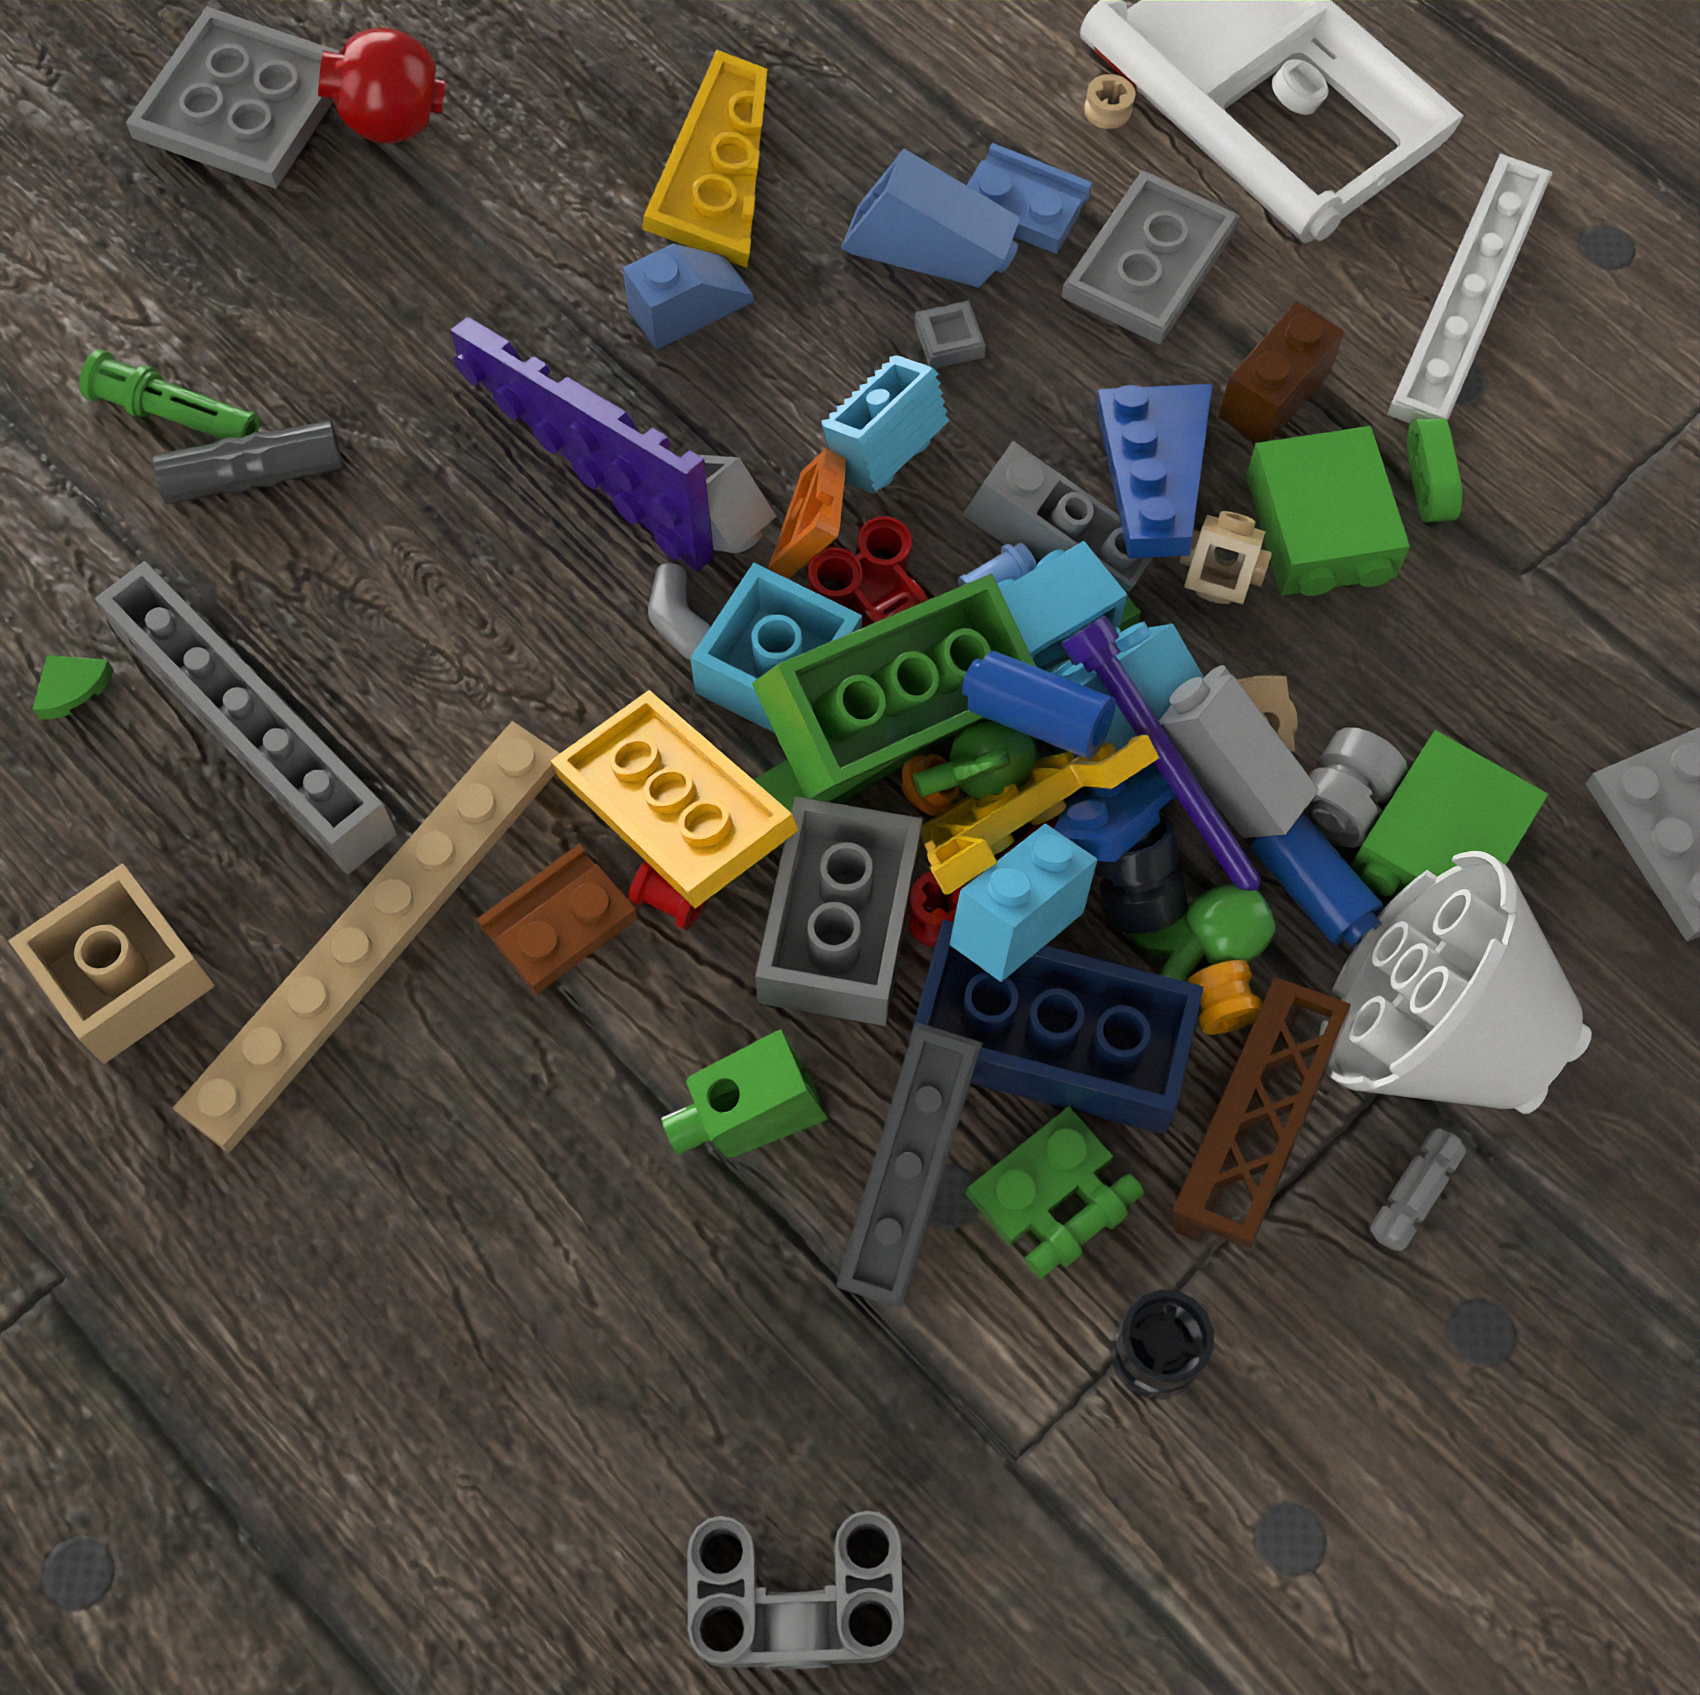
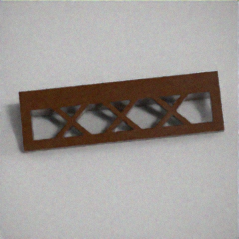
[1172,977,1351,1249]

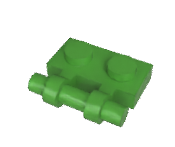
[966,1106,1144,1279]

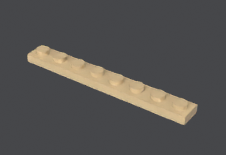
[173,721,560,1153]

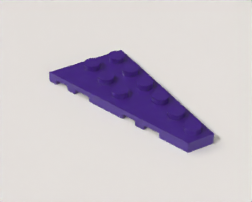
[450,317,714,572]

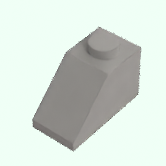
[699,455,777,553]

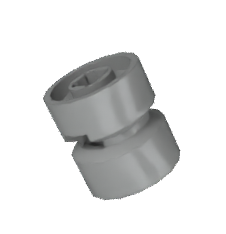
[1303,727,1408,848]

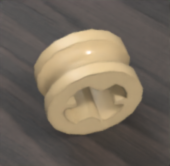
[1084,74,1136,129]

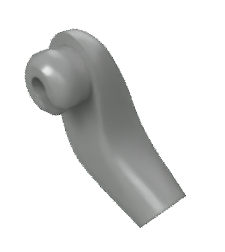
[648,563,711,660]

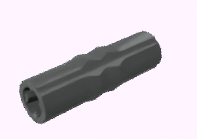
[153,420,343,505]

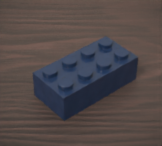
[909,920,1204,1135]

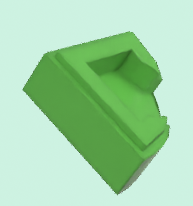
[33,655,114,719]

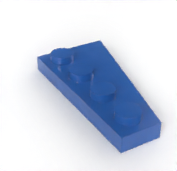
[1096,384,1213,558]

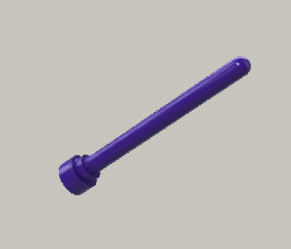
[1061,615,1261,891]

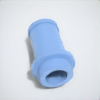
[958,543,1037,587]

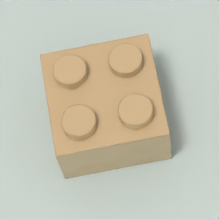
[8,863,215,1064]

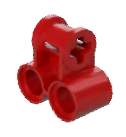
[807,517,929,628]

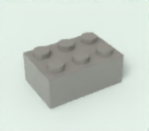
[755,796,923,1026]

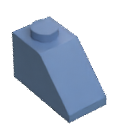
[622,244,754,350]

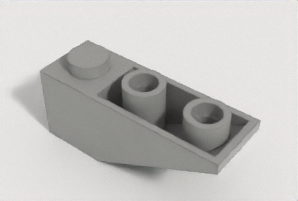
[962,441,1153,592]

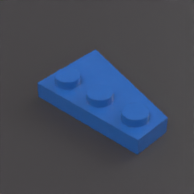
[1054,762,1178,862]

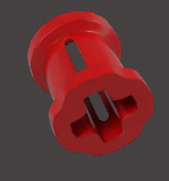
[628,860,709,931]
[909,871,965,947]

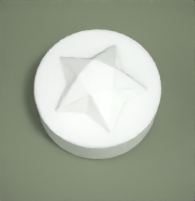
[1272,59,1328,115]

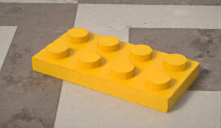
[550,690,799,908]

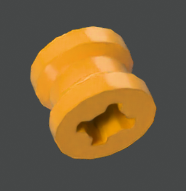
[1187,960,1263,1035]

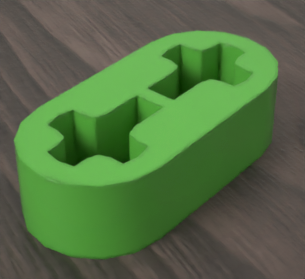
[1407,418,1462,522]

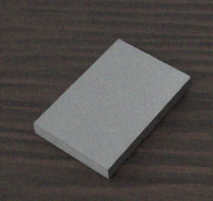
[1061,170,1241,345]

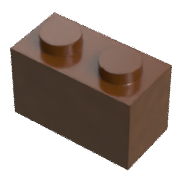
[1219,301,1345,443]

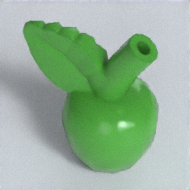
[913,720,1038,800]
[1128,883,1276,981]

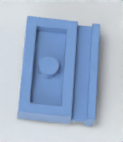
[967,143,1092,254]

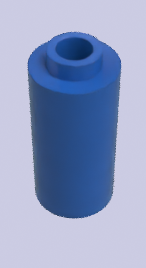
[962,651,1116,759]
[1250,812,1384,948]

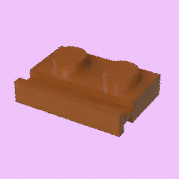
[477,843,638,995]

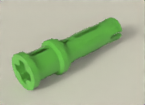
[79,349,260,439]

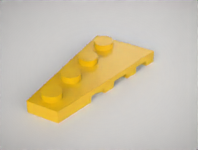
[642,50,767,268]

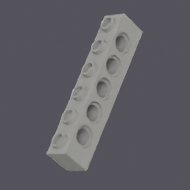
[94,561,397,875]

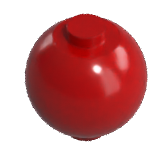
[318,28,446,144]

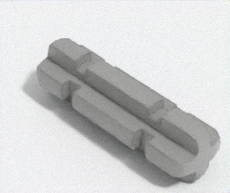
[1370,1128,1466,1251]

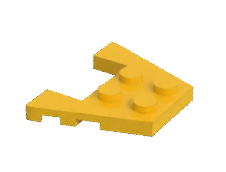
[921,735,1160,895]

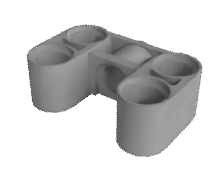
[687,1511,904,1669]

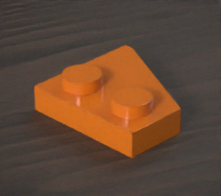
[768,448,846,579]

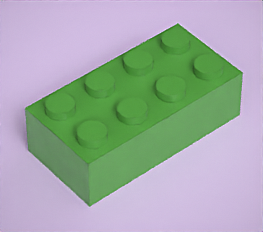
[752,573,1036,799]

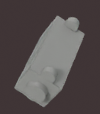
[1159,665,1319,838]

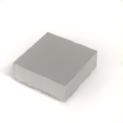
[914,300,986,369]

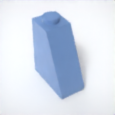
[841,149,1020,288]

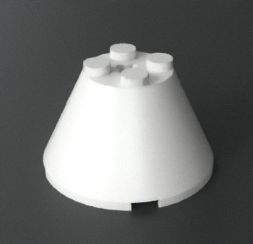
[1319,851,1592,1114]

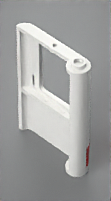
[1080,0,1463,243]

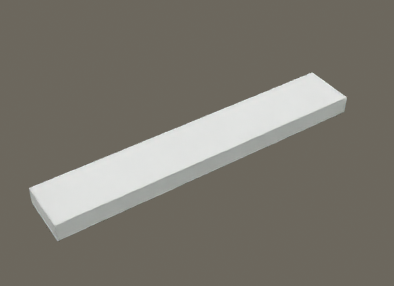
[1387,154,1553,423]

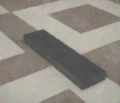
[836,1022,983,1308]

